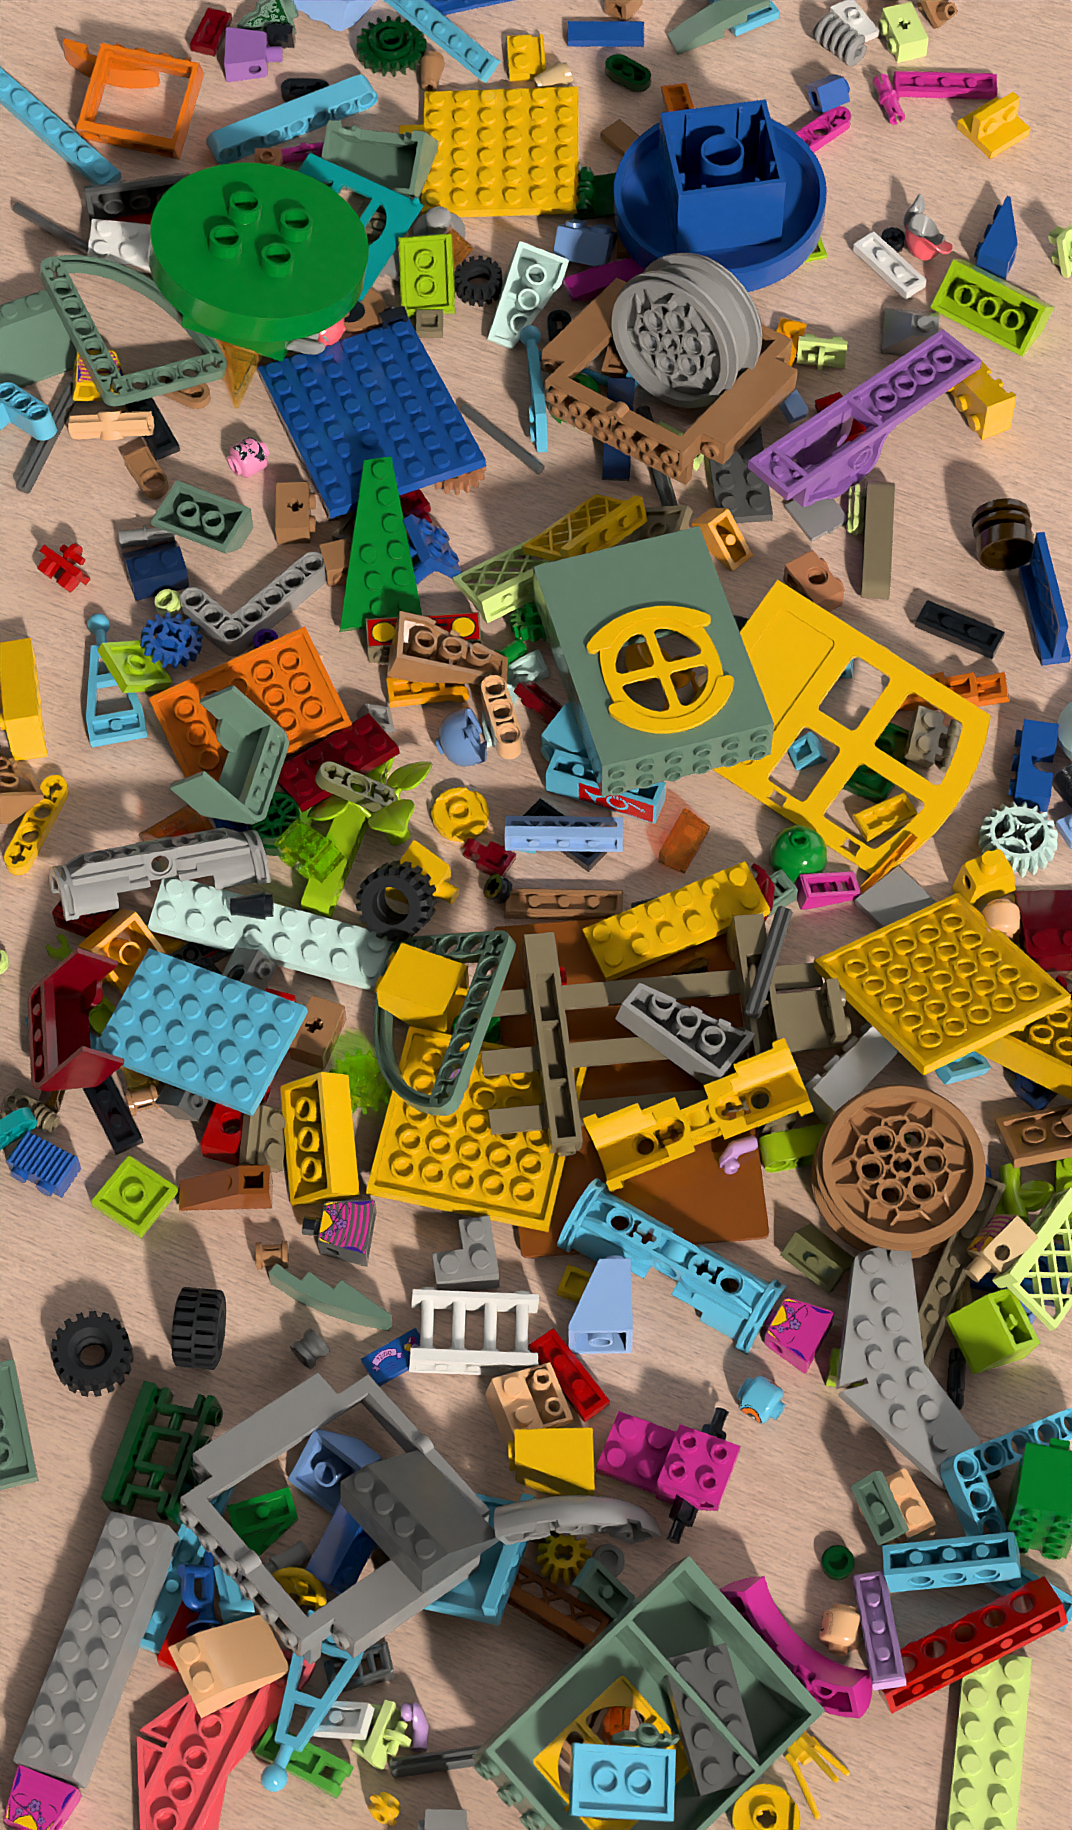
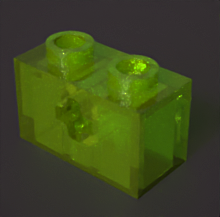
[274,818,345,883]

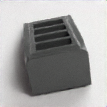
[324,1642,396,1693]

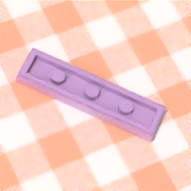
[852,1570,907,1691]

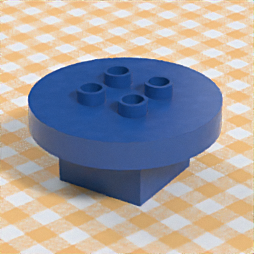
[614,99,827,292]

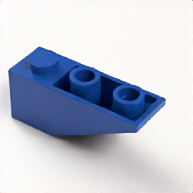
[974,196,1018,280]

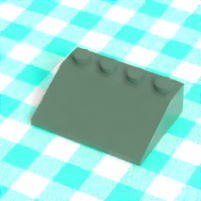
[0,287,90,388]

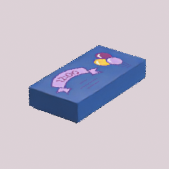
[361,1328,420,1387]

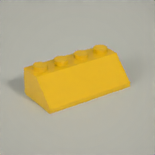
[280,1072,360,1206]

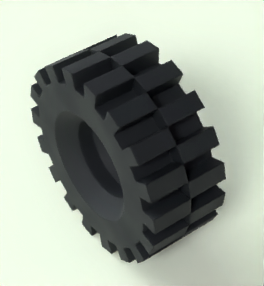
[50,1311,134,1397]

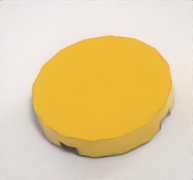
[431,787,490,842]

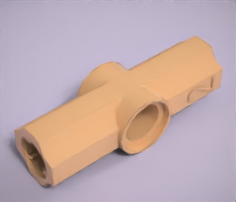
[68,410,154,440]

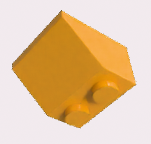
[78,908,167,995]

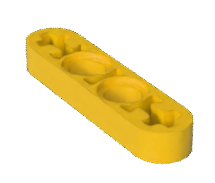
[4,775,69,875]

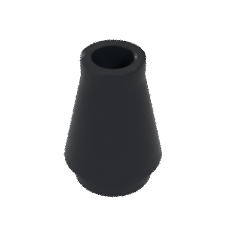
[230,890,274,920]

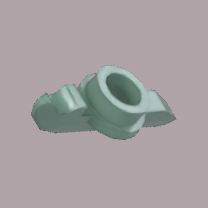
[611,1723,680,1748]

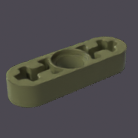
[315,761,398,812]

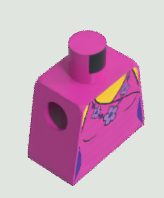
[763,1298,835,1374]
[4,1765,82,1830]

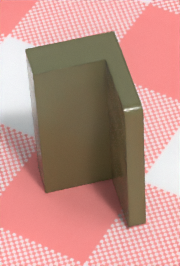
[780,1224,854,1294]

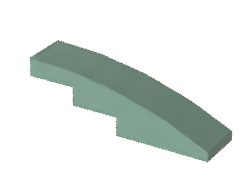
[667,0,770,55]
[269,1263,392,1331]

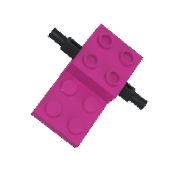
[596,1407,741,1544]

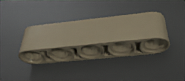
[861,481,895,600]

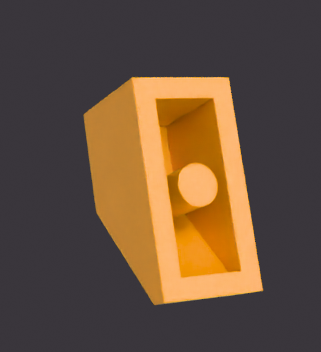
[691,508,753,571]

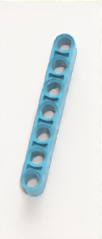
[206,75,378,165]

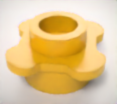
[367,1792,401,1826]

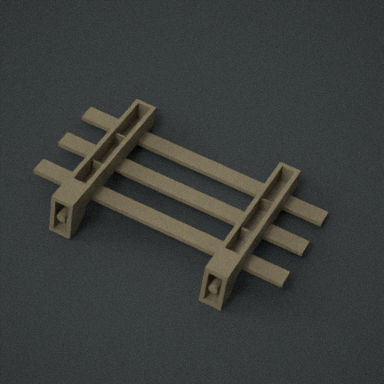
[476,914,823,1156]

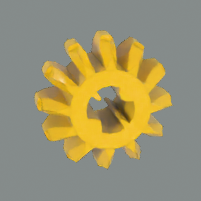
[536,1533,592,1586]

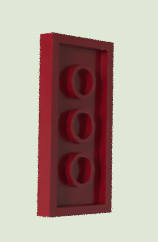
[277,713,400,813]

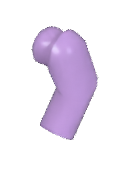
[401,1702,429,1752]

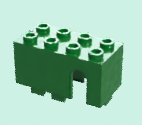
[1005,1437,1072,1560]

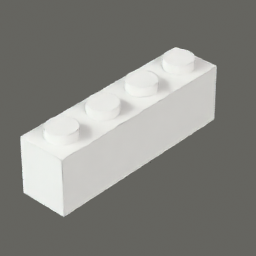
[805,1021,899,1123]

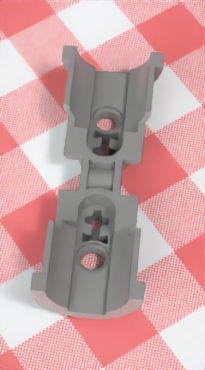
[49,828,271,921]

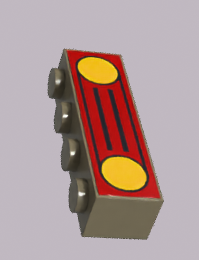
[366,612,481,664]

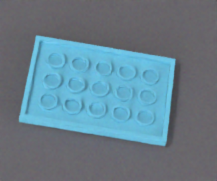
[94,948,308,1116]

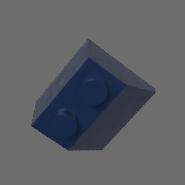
[122,540,190,601]

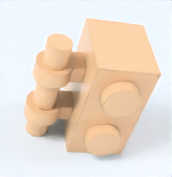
[859,1468,937,1545]

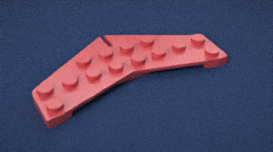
[136,1649,316,1830]

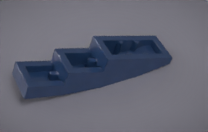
[602,378,635,481]

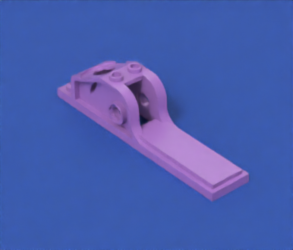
[747,329,982,507]

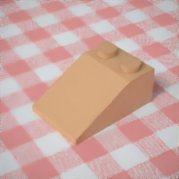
[168,1614,290,1718]

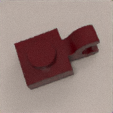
[399,489,432,523]
[462,838,516,878]

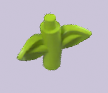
[994,1163,1054,1224]

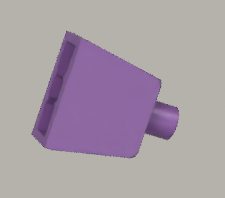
[224,28,283,82]

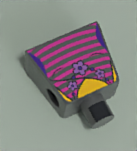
[302,1200,377,1267]

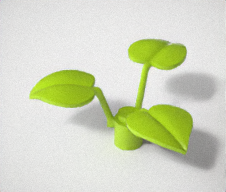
[307,761,433,846]

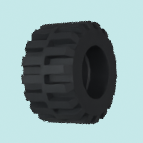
[356,860,437,941]
[171,1287,226,1370]

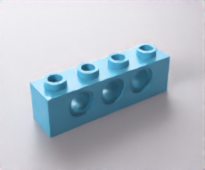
[882,1532,1022,1593]

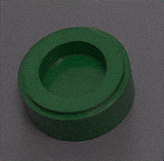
[821,1545,854,1580]

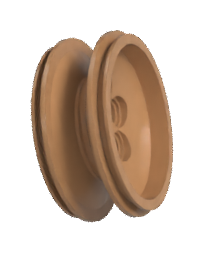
[811,1084,986,1259]

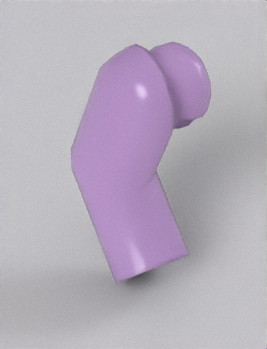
[719,1135,758,1174]

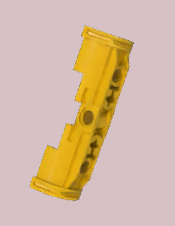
[583,1038,814,1192]

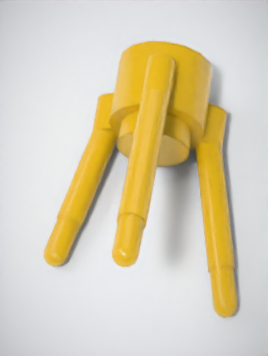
[784,1731,850,1819]

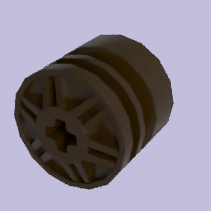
[971,498,1035,571]

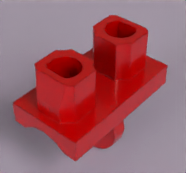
[37,543,91,593]

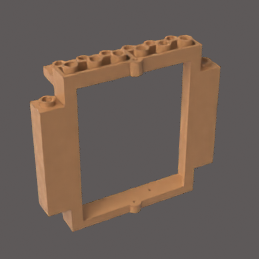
[541,278,798,485]

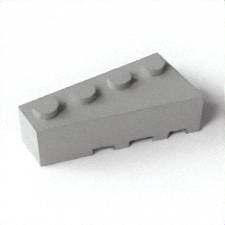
[615,983,755,1085]

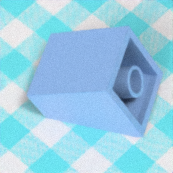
[568,1255,633,1354]

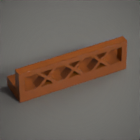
[507,1564,611,1650]

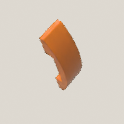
[62,38,160,89]

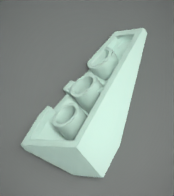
[487,241,569,349]

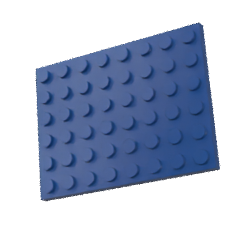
[257,318,486,519]

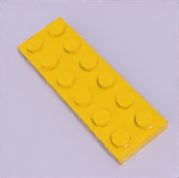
[582,861,770,981]

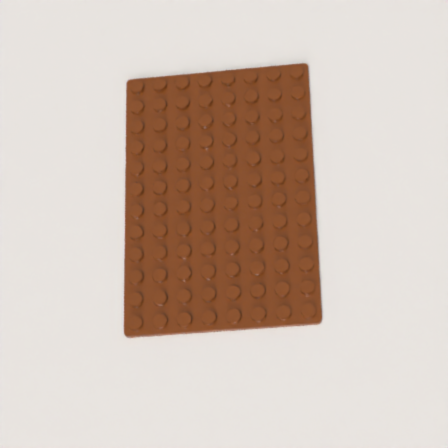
[493,918,769,1258]

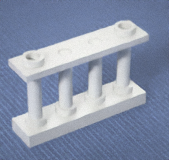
[409,1287,539,1376]

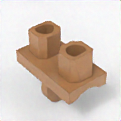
[916,0,958,29]

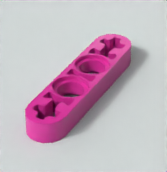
[796,106,851,152]

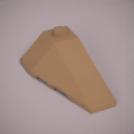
[387,611,508,684]

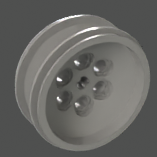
[612,253,762,408]

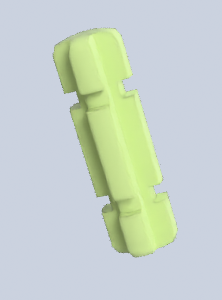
[847,484,865,536]

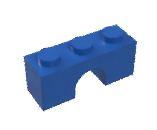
[1008,719,1059,812]

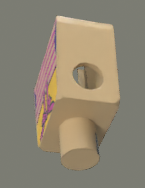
[964,1214,1039,1283]

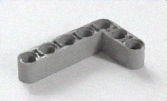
[180,552,327,656]

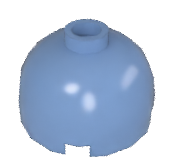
[436,707,487,767]

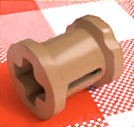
[124,1082,160,1116]
[255,1241,289,1270]

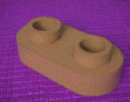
[160,373,211,409]

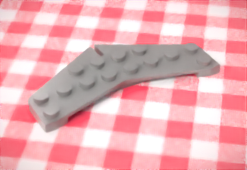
[836,1247,1001,1492]

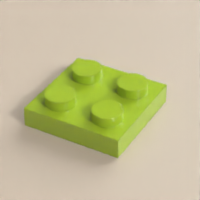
[97,640,173,693]
[91,1155,179,1239]

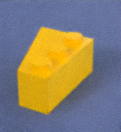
[947,353,1017,440]

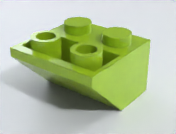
[946,1288,1041,1375]

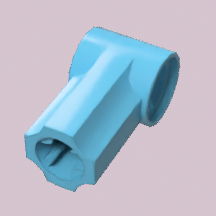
[213,1565,256,1625]

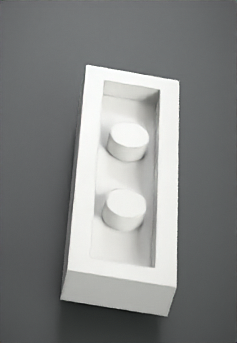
[853,231,927,299]

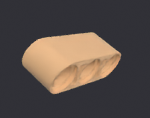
[481,675,522,759]

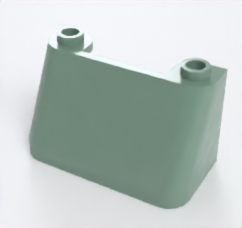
[321,120,439,200]

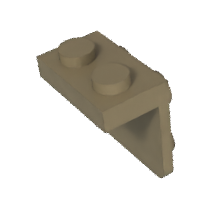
[776,978,851,1053]

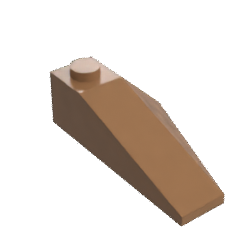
[0,753,44,824]

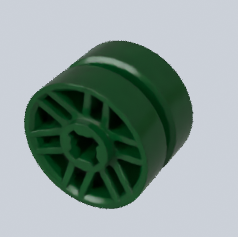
[247,792,302,856]

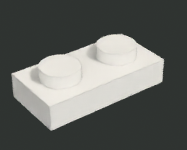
[304,1701,374,1740]

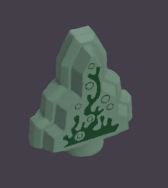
[237,0,299,35]

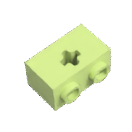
[878,2,929,63]

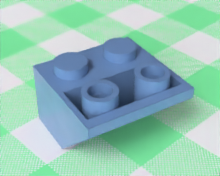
[553,219,617,267]

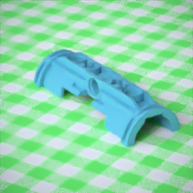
[557,1178,787,1355]

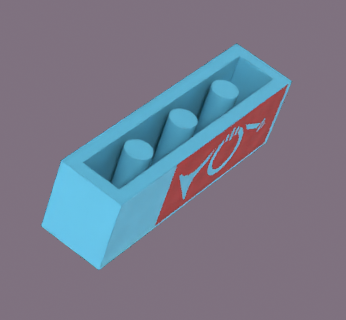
[546,749,666,824]

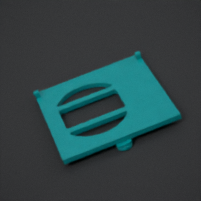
[298,153,424,302]

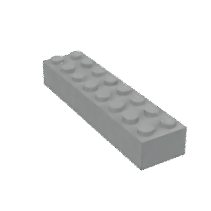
[13,1511,180,1789]

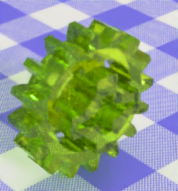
[329,1049,393,1114]

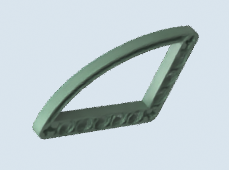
[39,255,227,406]
[373,930,516,1116]

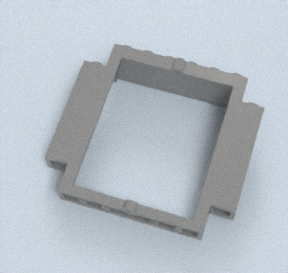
[179,1373,490,1664]

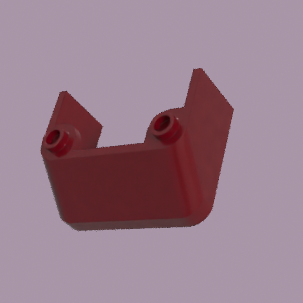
[28,948,124,1092]

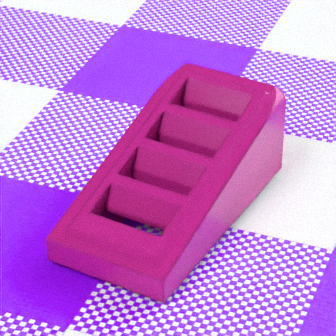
[794,871,861,910]

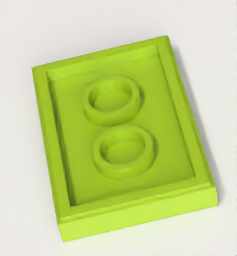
[398,234,456,317]

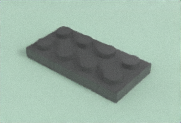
[709,426,773,523]
[664,1643,764,1796]

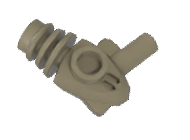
[0,1088,60,1133]

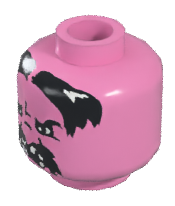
[227,437,269,478]

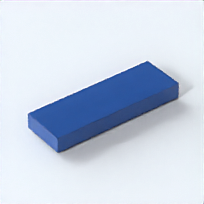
[568,21,644,47]

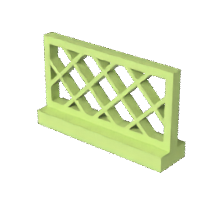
[452,537,561,623]
[992,1187,1072,1331]

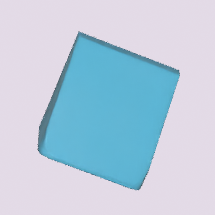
[788,732,828,771]

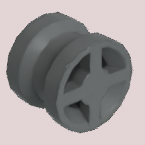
[290,1329,330,1369]

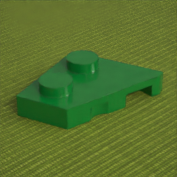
[227,1487,299,1557]

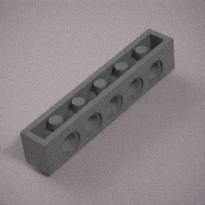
[155,948,278,1122]

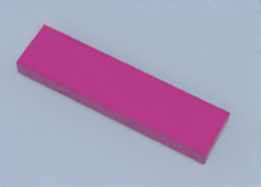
[893,71,997,99]

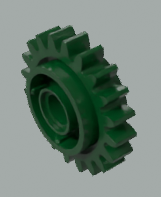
[356,16,427,77]

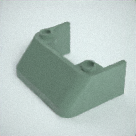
[170,685,289,824]

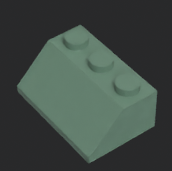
[151,480,254,554]

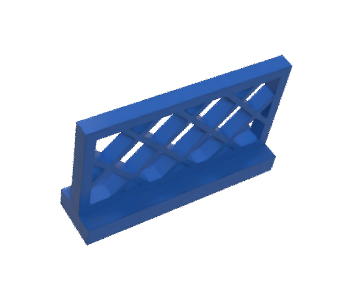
[1018,532,1071,666]

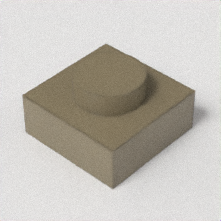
[416,310,444,338]

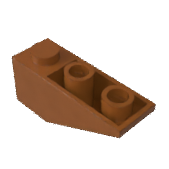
[179,1165,273,1211]

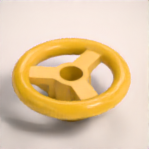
[271,1567,326,1612]

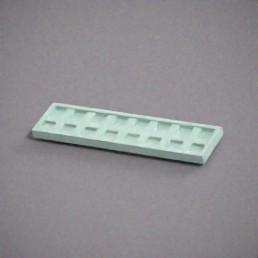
[148,876,393,991]

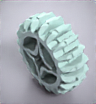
[978,801,1058,878]

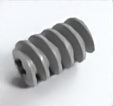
[811,13,867,67]

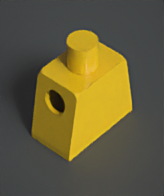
[385,840,460,904]
[952,849,1016,908]

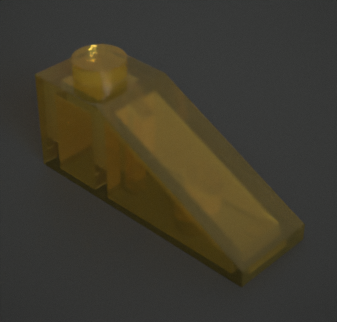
[223,341,263,408]

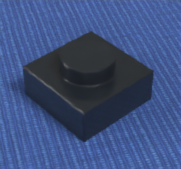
[267,24,296,49]
[379,305,408,330]

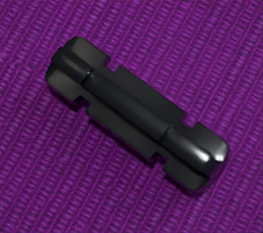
[947,1348,966,1410]

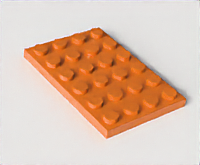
[149,626,352,782]

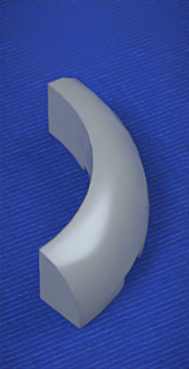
[493,1495,661,1545]

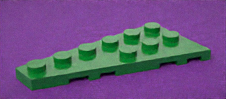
[339,456,422,632]

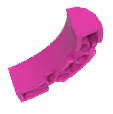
[719,1576,873,1719]

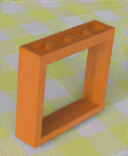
[76,43,204,160]

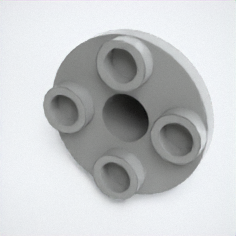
[413,207,466,253]

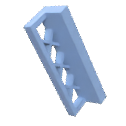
[504,816,623,852]

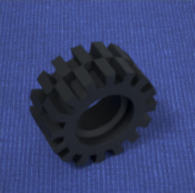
[454,255,503,307]

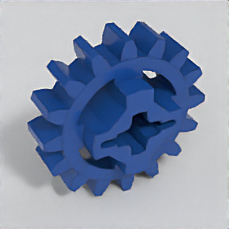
[140,612,203,669]

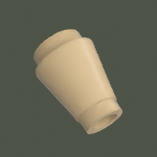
[534,62,573,88]

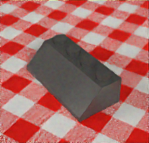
[84,172,189,224]

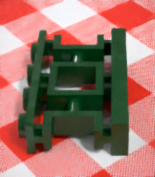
[101,1381,223,1525]

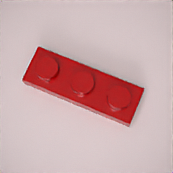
[528,1328,610,1423]

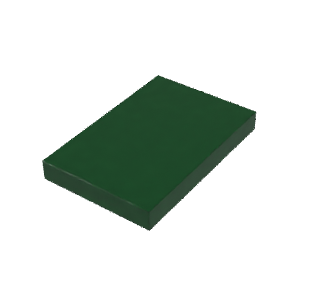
[842,722,909,804]

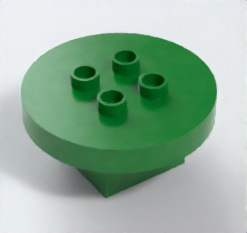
[148,163,369,362]

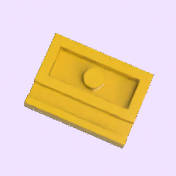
[507,34,546,81]

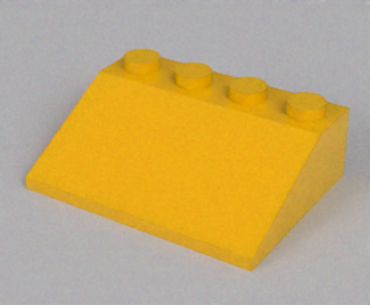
[974,999,1072,1100]

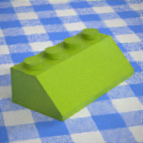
[930,259,1055,356]

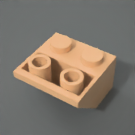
[485,1362,573,1451]

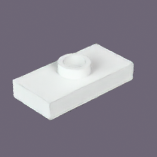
[830,0,879,42]

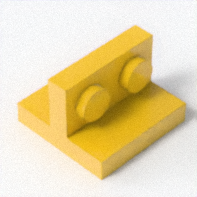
[956,91,1031,159]

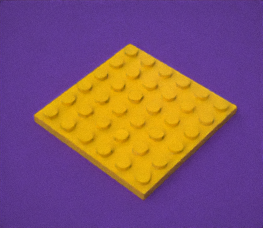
[421,86,579,217]
[814,893,1071,1076]
[366,1026,587,1232]

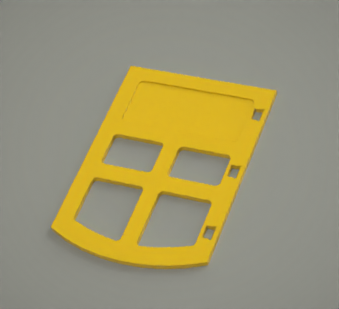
[689,579,991,875]

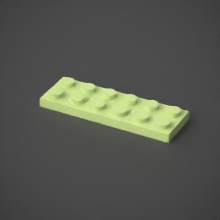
[946,1654,1032,1830]

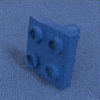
[403,514,462,585]

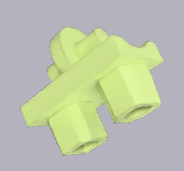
[1048,224,1072,278]
[796,334,848,371]
[352,1700,412,1770]

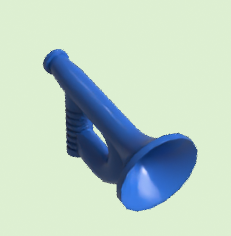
[177,1550,224,1637]

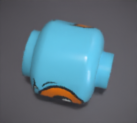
[736,1376,786,1424]

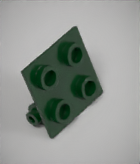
[573,166,616,220]

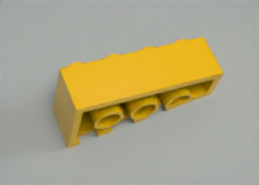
[0,638,48,761]

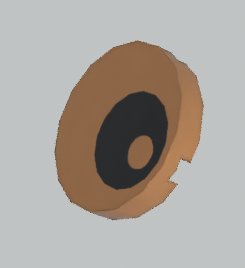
[344,288,385,334]

